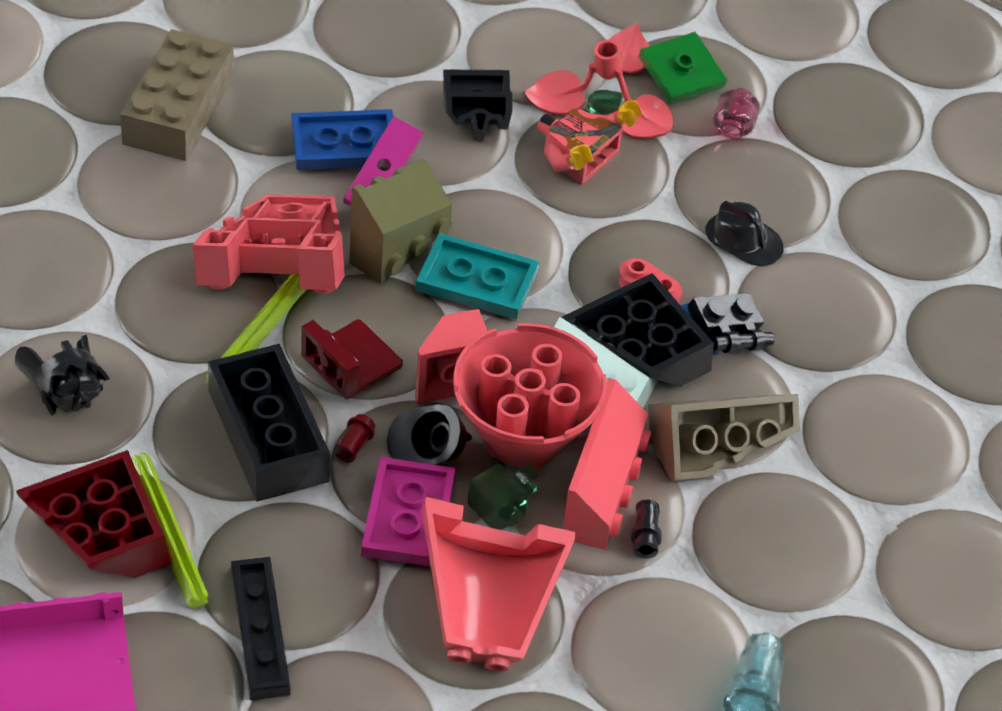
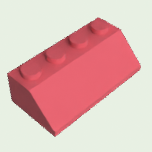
[563,378,652,550]

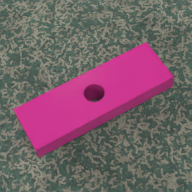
[343,116,424,207]

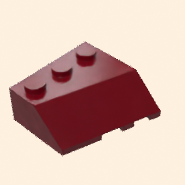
[16,450,172,578]

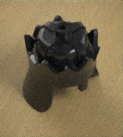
[15,334,110,416]

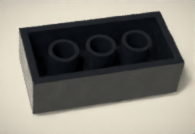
[208,343,330,502]

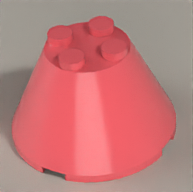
[453,323,607,472]

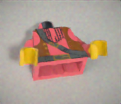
[537,100,642,185]

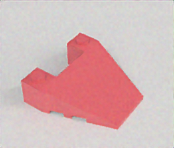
[192,194,345,294]

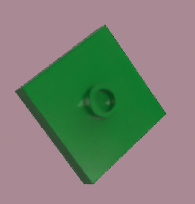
[638,31,728,105]

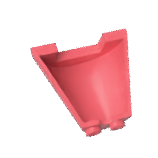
[422,497,576,672]

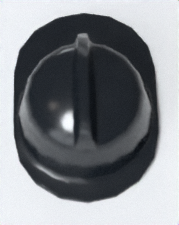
[705,201,784,266]
[386,404,472,465]

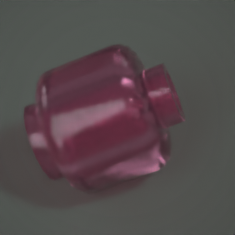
[713,88,760,139]

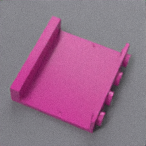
[0,592,136,711]

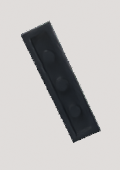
[231,557,291,700]

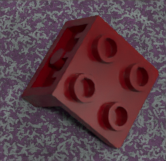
[301,319,403,400]

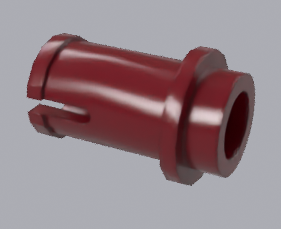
[333,414,375,463]

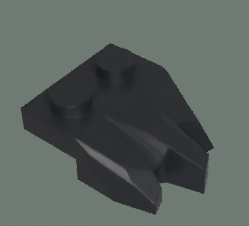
[443,69,513,142]

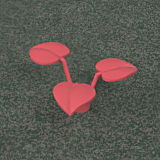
[525,23,673,139]

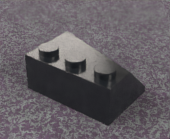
[561,273,713,386]

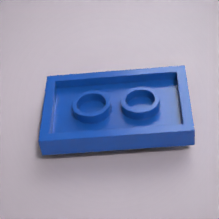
[291,109,393,170]

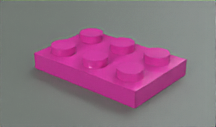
[361,457,456,566]

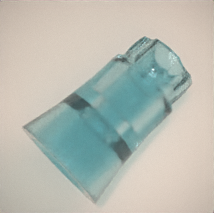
[723,632,784,711]

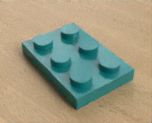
[415,233,539,319]

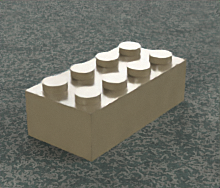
[120,29,234,161]

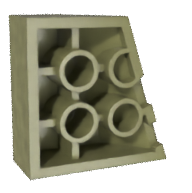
[349,159,452,284]

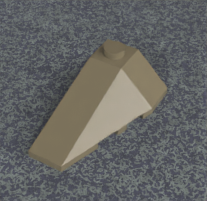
[648,394,800,481]

